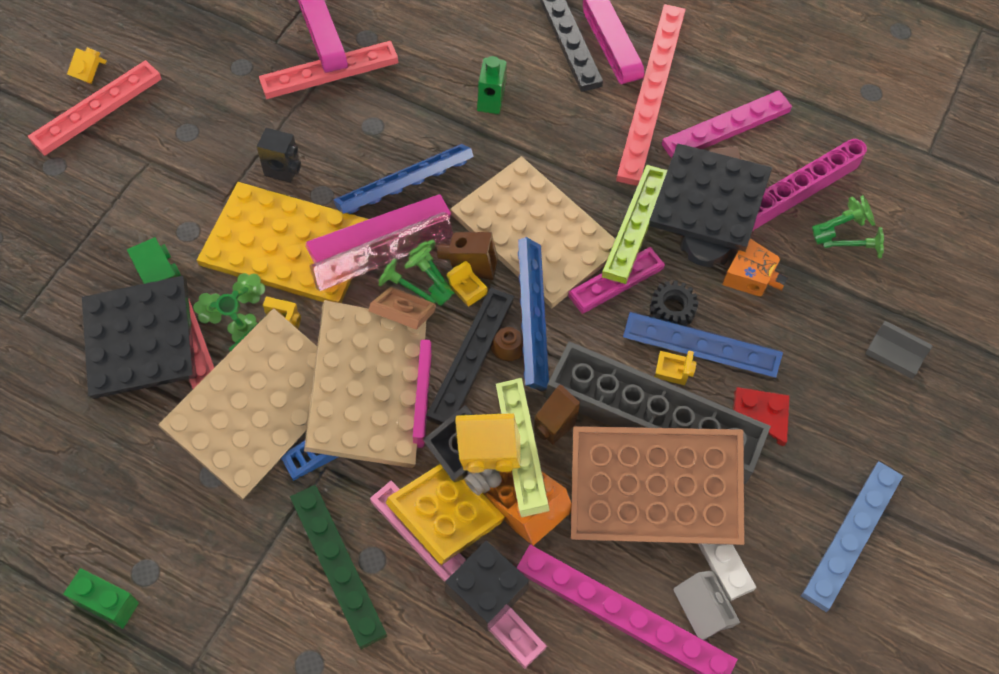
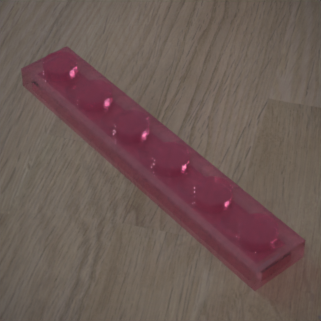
[309,212,453,291]

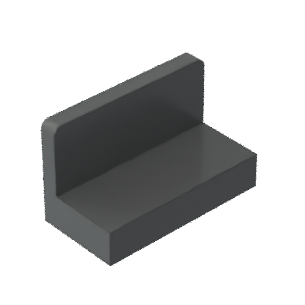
[865,321,933,379]

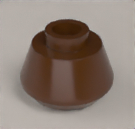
[491,327,523,361]

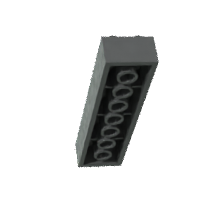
[545,341,771,485]

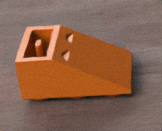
[482,471,572,546]

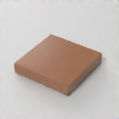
[369,287,436,330]

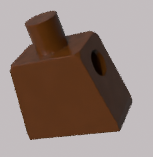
[437,232,498,280]

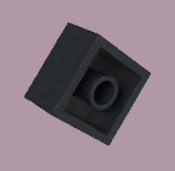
[445,540,529,632]

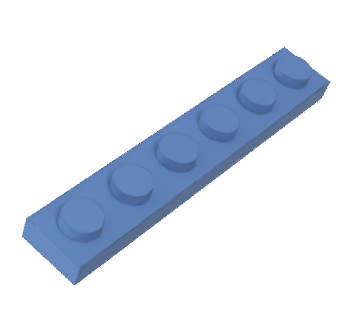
[801,461,903,612]

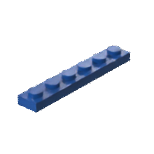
[333,144,474,214]
[518,237,549,391]
[623,312,783,378]

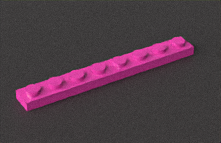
[517,545,738,674]

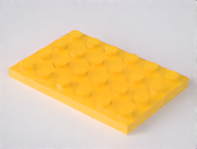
[197,182,369,303]

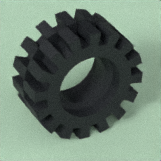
[650,281,699,326]

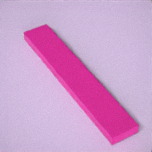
[305,194,451,267]

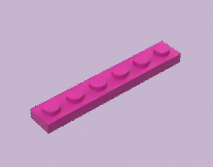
[661,90,792,159]

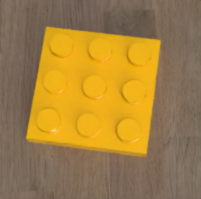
[386,464,505,566]

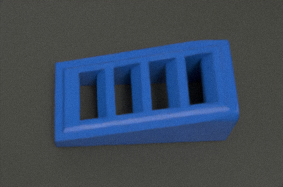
[281,440,338,481]

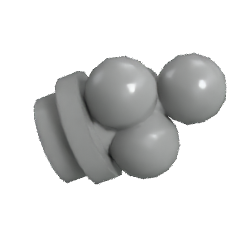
[464,469,502,496]

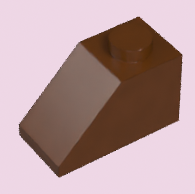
[534,384,580,445]

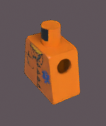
[722,239,788,296]

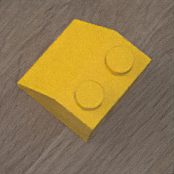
[456,413,520,473]

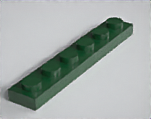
[290,484,387,650]

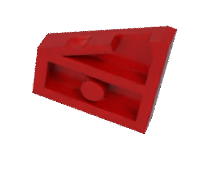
[733,387,789,446]

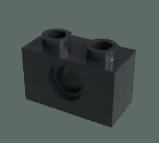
[257,128,301,183]

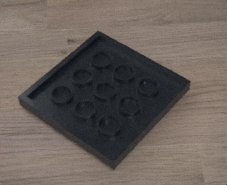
[649,143,772,252]
[82,276,196,399]

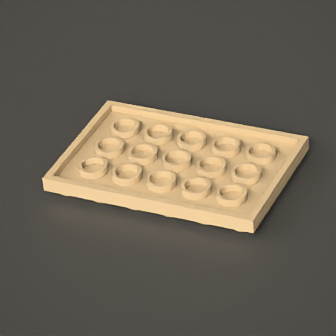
[450,156,616,309]
[304,300,426,468]
[158,308,317,500]

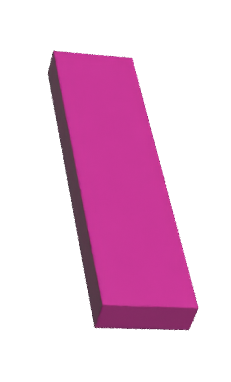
[568,247,665,314]
[413,340,432,448]

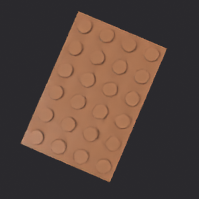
[571,427,744,545]

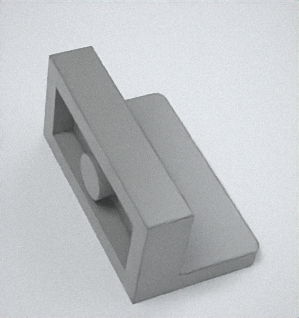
[674,570,740,640]

